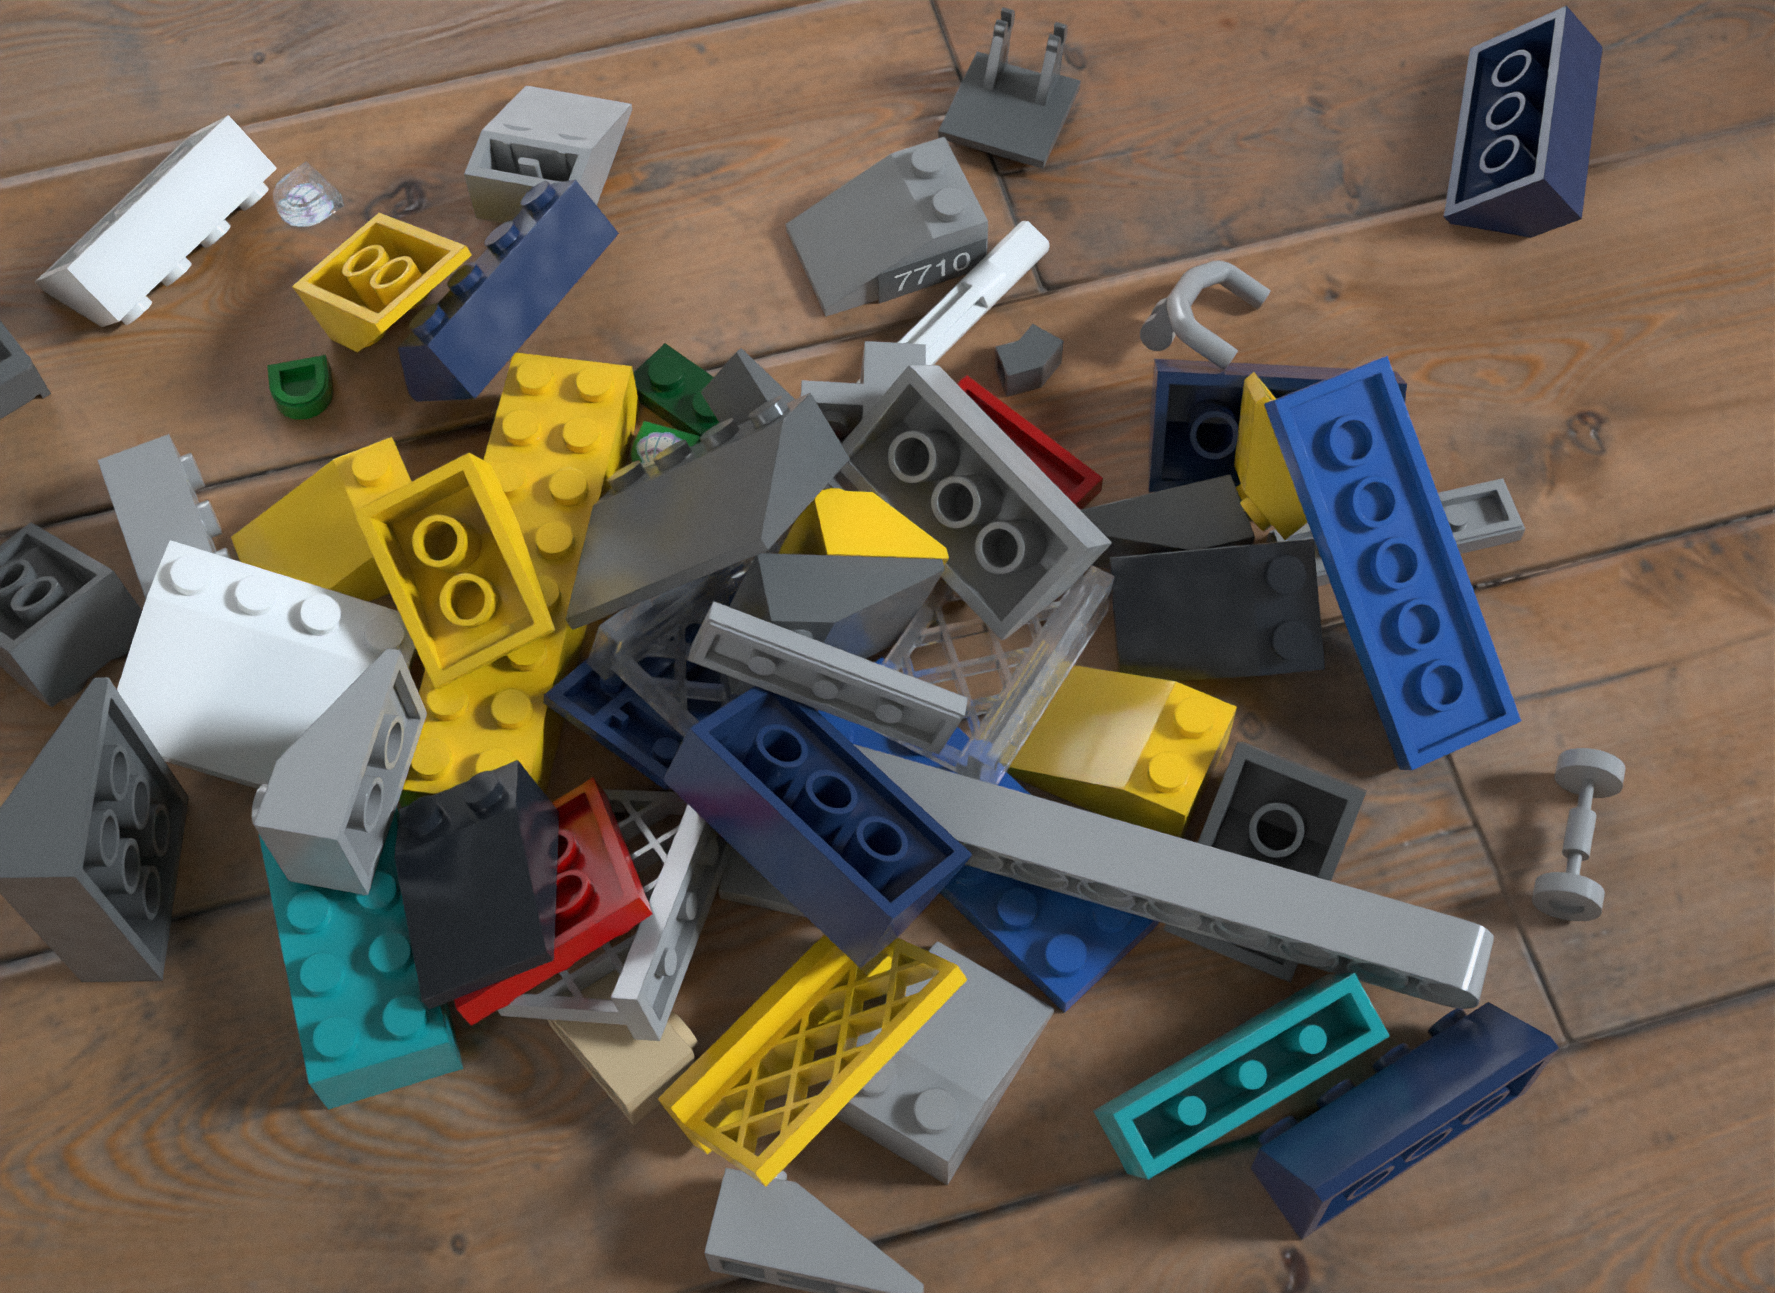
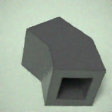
[995,324,1064,397]

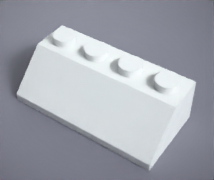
[35,115,277,327]

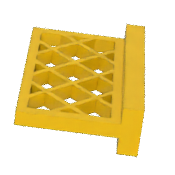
[657,934,968,1187]

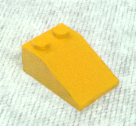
[292,213,472,352]
[231,437,412,602]
[353,453,555,689]
[999,662,1237,839]

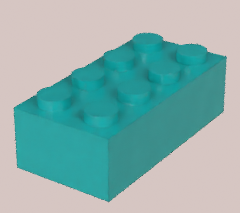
[259,808,464,1110]

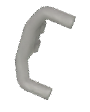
[1140,260,1271,370]

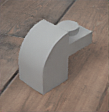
[800,341,926,438]

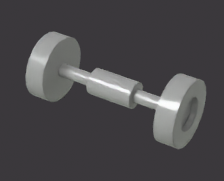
[1532,748,1626,921]

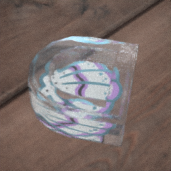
[273,161,345,227]

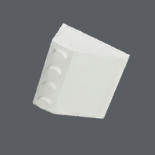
[117,540,417,789]

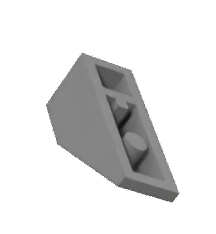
[704,1168,924,1293]

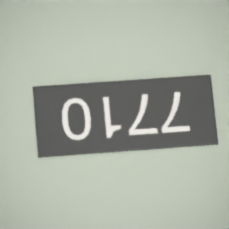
[878,239,986,304]

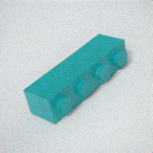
[1093,973,1390,1179]

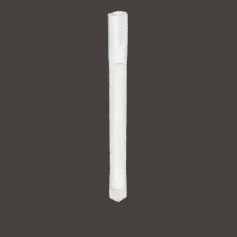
[838,221,1050,443]

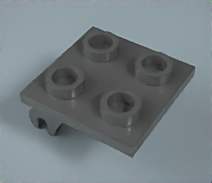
[938,7,1081,169]

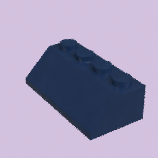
[1444,5,1603,238]
[398,179,619,402]
[1148,359,1407,497]
[663,686,972,968]
[1251,1002,1559,1240]

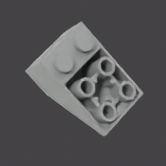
[464,86,632,223]

